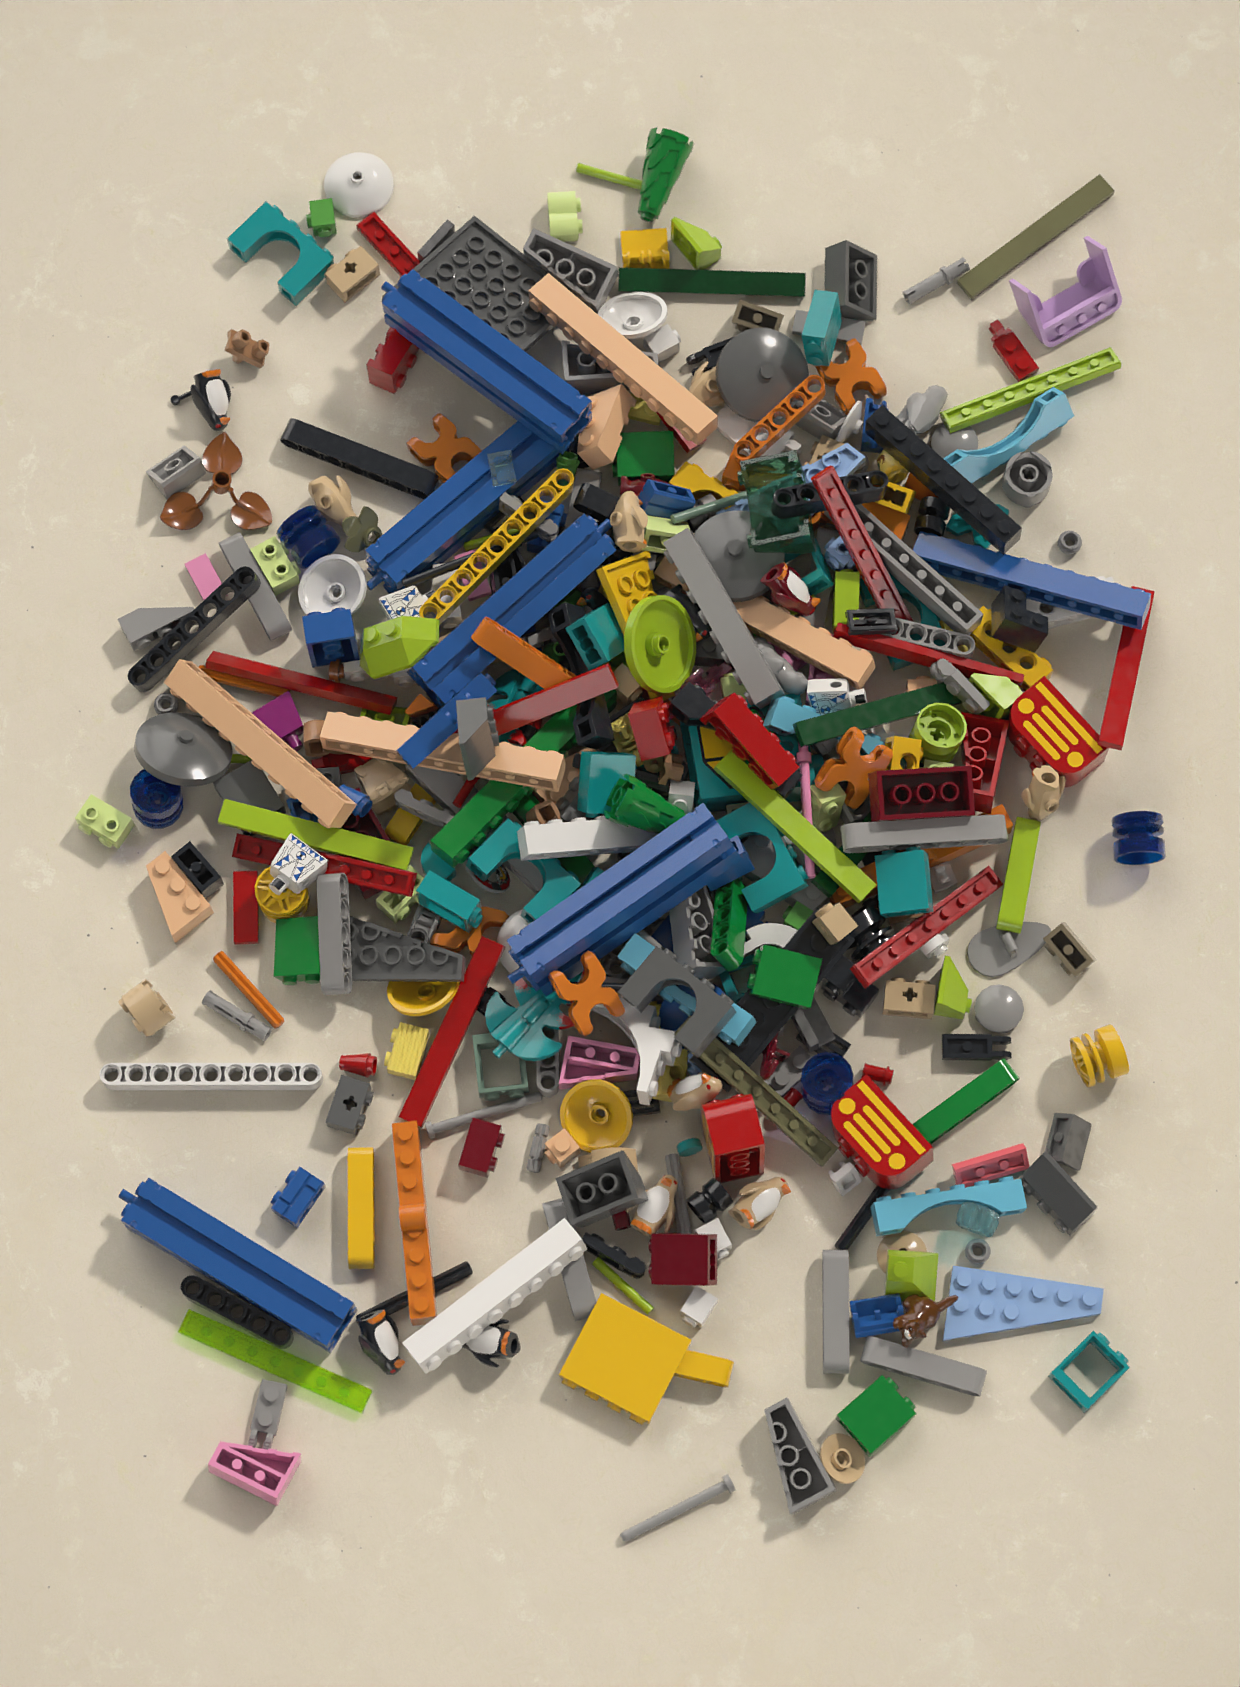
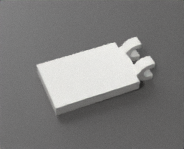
[716,405,802,470]

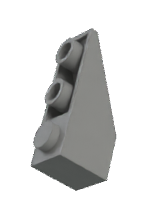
[118,607,194,651]

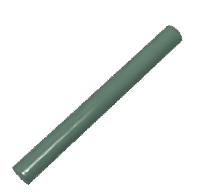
[670,488,757,524]

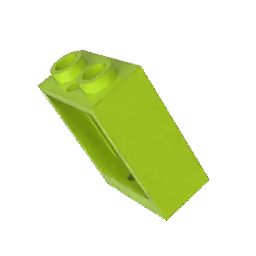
[832,569,860,634]

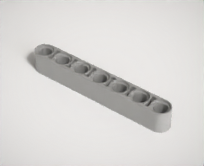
[840,815,1008,853]

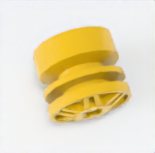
[255,866,310,923]
[1070,1024,1129,1088]

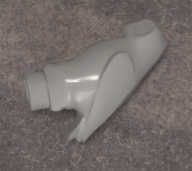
[897,385,948,435]
[754,637,808,695]

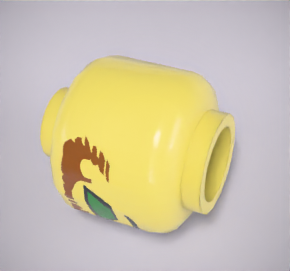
[877,449,909,483]

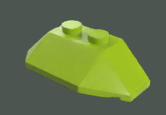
[359,616,439,679]

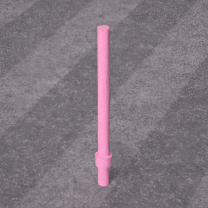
[796,742,815,879]

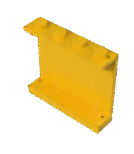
[559,1293,692,1425]

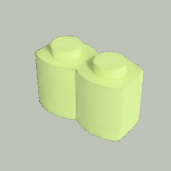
[547,191,583,242]

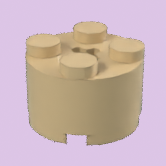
[118,979,175,1037]

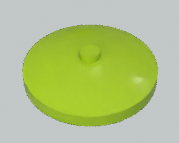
[624,595,696,693]

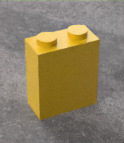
[873,481,917,514]

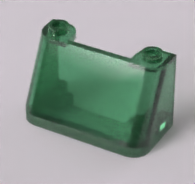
[737,450,816,554]

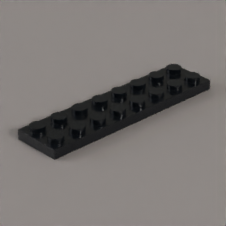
[690,908,855,1092]

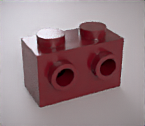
[458,1118,505,1178]

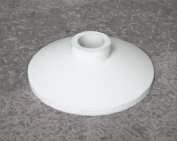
[836,401,864,442]

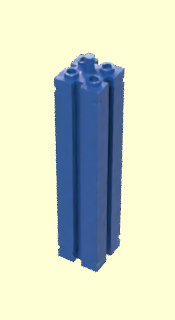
[381,269,592,454]
[365,421,569,594]
[407,514,616,708]
[506,803,742,997]
[118,1177,358,1353]

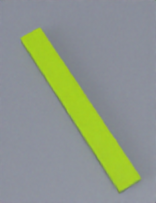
[940,347,1121,434]
[714,750,877,903]
[218,799,414,871]

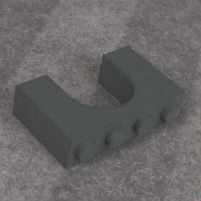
[618,946,736,1058]

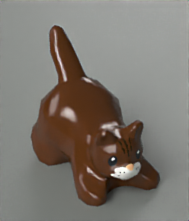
[893,1295,958,1348]

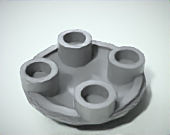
[931,423,978,458]
[974,984,1024,1033]

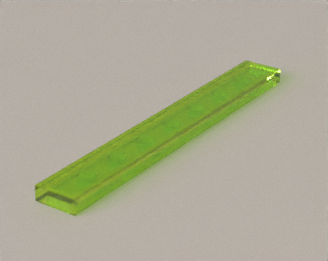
[178,1309,373,1414]

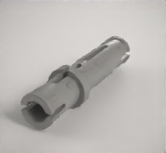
[902,257,970,305]
[202,990,272,1041]

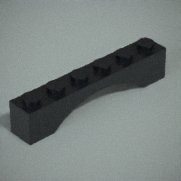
[547,602,615,750]
[669,682,803,799]

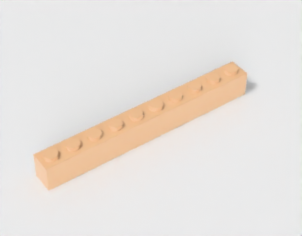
[528,273,718,446]
[654,556,875,689]
[164,659,357,828]
[320,712,566,792]

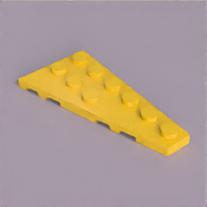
[596,551,675,701]

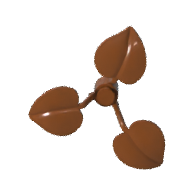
[160,432,272,530]

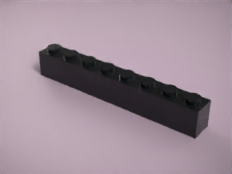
[865,405,1022,555]

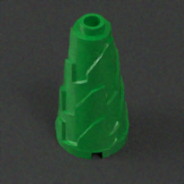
[638,128,694,222]
[604,774,686,834]

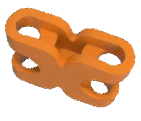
[815,338,887,415]
[406,413,482,483]
[815,727,893,809]
[429,906,509,956]
[549,951,625,1037]

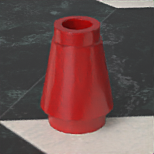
[339,1053,377,1078]

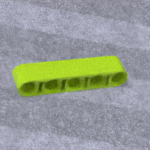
[996,816,1041,934]

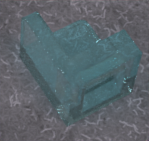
[487,450,516,487]

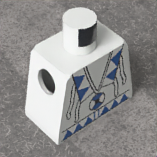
[378,586,435,620]
[807,678,867,715]
[269,833,328,895]

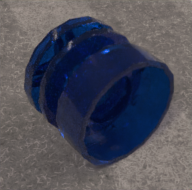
[276,505,341,569]
[130,769,183,829]
[1111,811,1166,865]
[801,1052,854,1115]

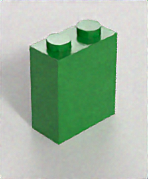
[612,431,675,486]
[273,916,320,985]
[747,945,822,1009]
[835,1375,917,1457]

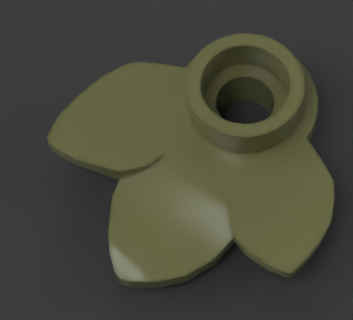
[342,506,382,553]

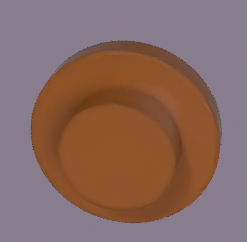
[329,659,345,683]

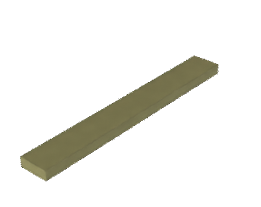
[957,174,1115,300]
[673,1015,838,1167]

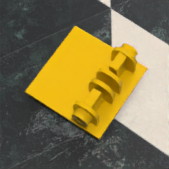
[620,228,670,269]

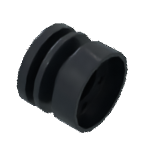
[847,906,895,963]

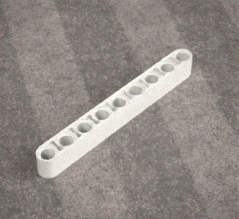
[100,1063,323,1090]

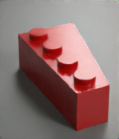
[366,327,420,394]
[699,692,799,790]
[960,712,1009,814]

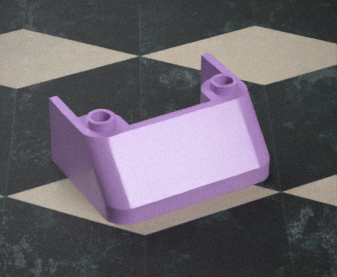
[1009,236,1122,347]

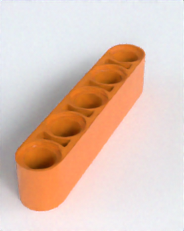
[733,375,826,466]
[471,617,576,689]

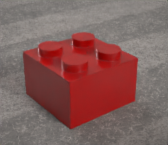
[628,696,677,761]

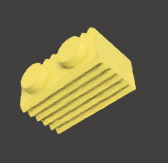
[384,1022,430,1080]

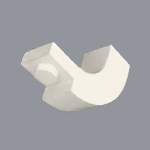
[744,923,797,955]

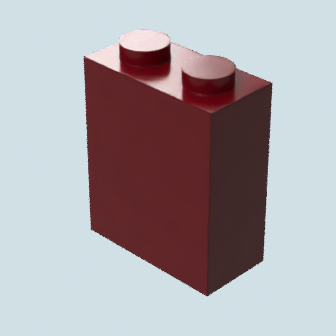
[648,1233,717,1286]

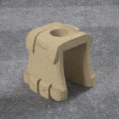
[354,758,412,816]

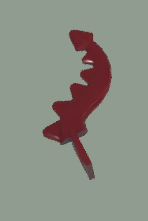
[760,1032,790,1080]

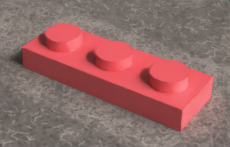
[952,1143,1030,1188]

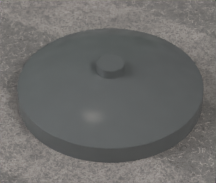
[716,328,809,422]
[694,510,785,602]
[134,712,233,787]

